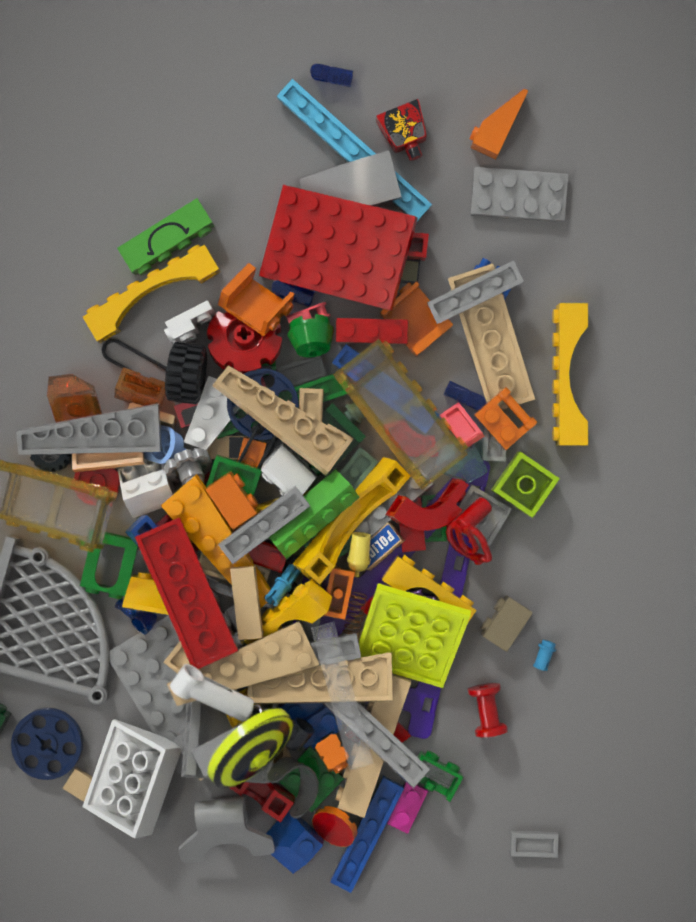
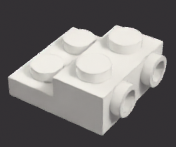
[164,300,216,344]

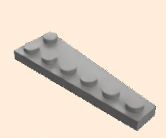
[16,404,162,455]

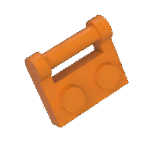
[474,387,537,450]

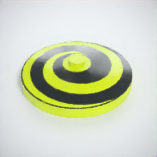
[208,709,294,788]

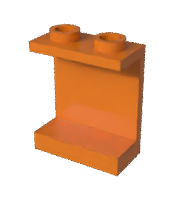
[218,263,295,336]
[380,281,453,357]

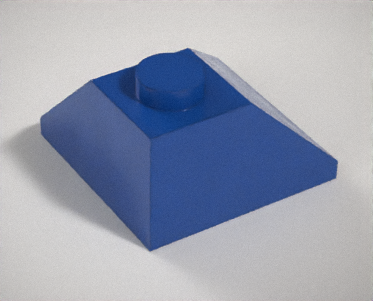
[266,808,324,874]

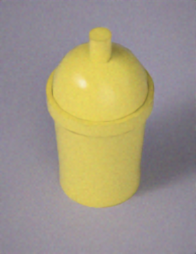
[347,532,371,577]

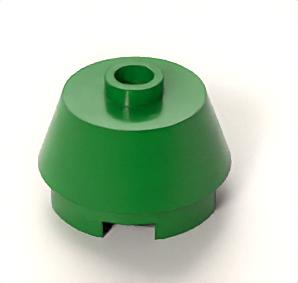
[287,314,334,358]

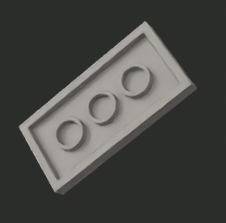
[470,167,568,222]

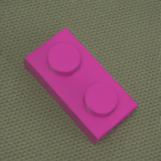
[387,782,428,834]

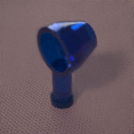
[115,598,157,635]

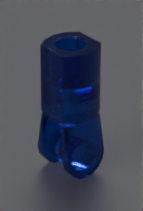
[310,64,353,87]
[272,280,314,307]
[443,381,486,410]

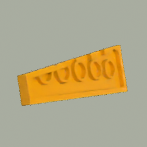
[161,474,271,609]

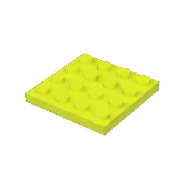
[353,583,471,688]

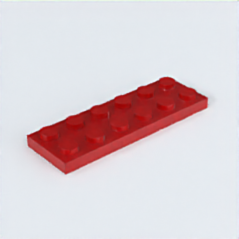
[135,517,239,669]

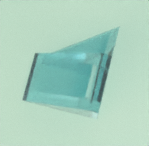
[435,437,488,483]

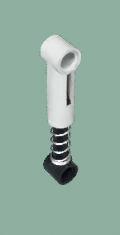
[170,664,314,751]

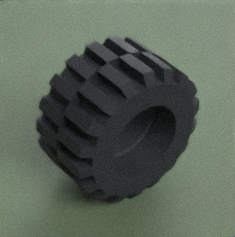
[165,342,207,405]

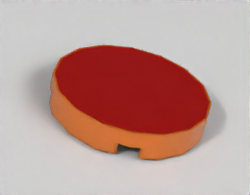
[312,806,358,847]

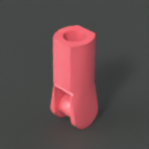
[286,302,331,324]

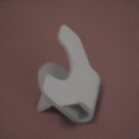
[179,795,275,863]

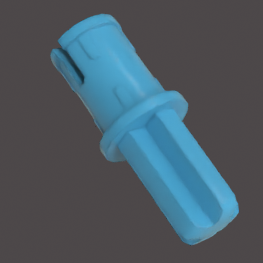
[265,564,301,606]

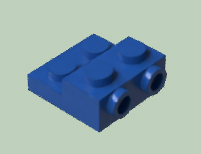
[279,703,344,749]

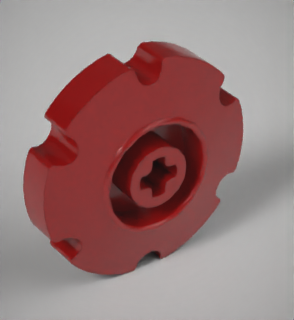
[207,311,282,374]

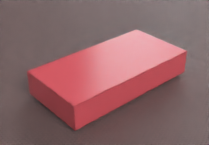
[440,402,485,449]

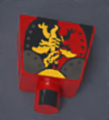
[376,99,427,161]

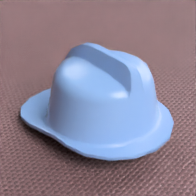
[144,425,187,464]

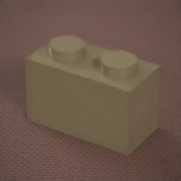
[481,595,533,652]

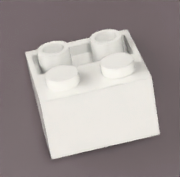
[261,441,317,495]
[117,459,175,518]

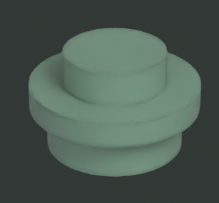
[344,402,365,424]

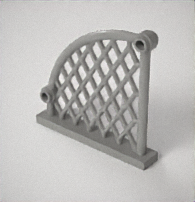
[0,535,110,705]

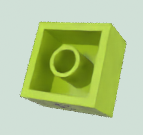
[491,452,560,518]

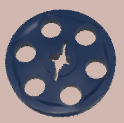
[227,368,298,440]
[11,708,83,780]

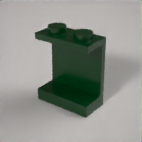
[292,403,366,477]

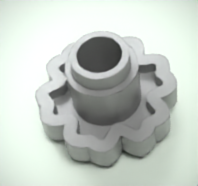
[164,448,213,485]

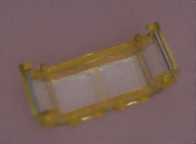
[333,339,468,490]
[0,459,118,552]

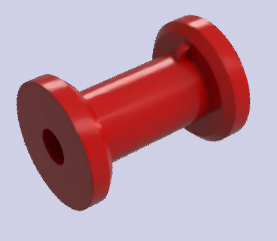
[468,683,508,737]

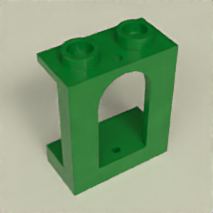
[80,530,140,599]

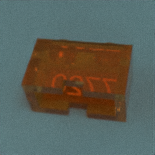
[114,367,166,409]

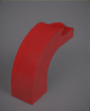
[385,478,469,530]

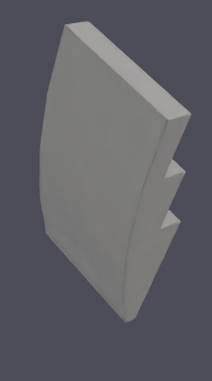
[299,151,402,207]

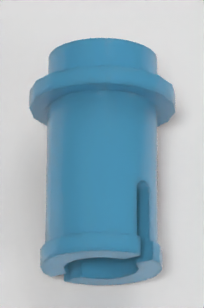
[533,639,557,671]

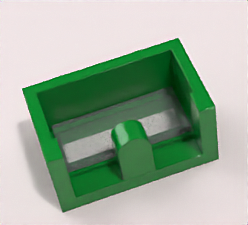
[417,750,463,802]

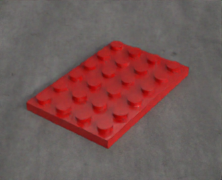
[259,185,418,311]

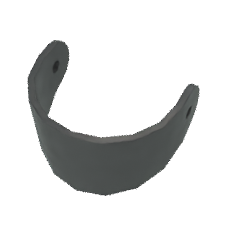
[267,756,318,818]

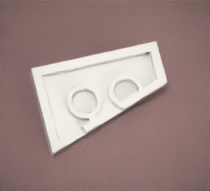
[184,376,240,450]

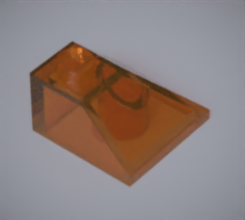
[47,374,103,422]

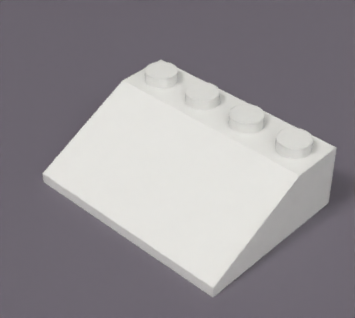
[82,719,182,839]

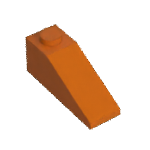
[469,89,529,160]

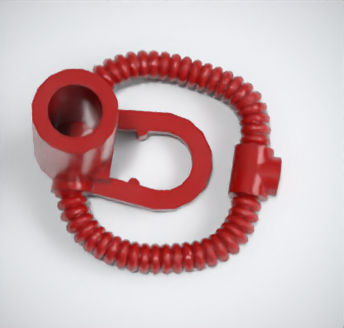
[446,497,492,565]

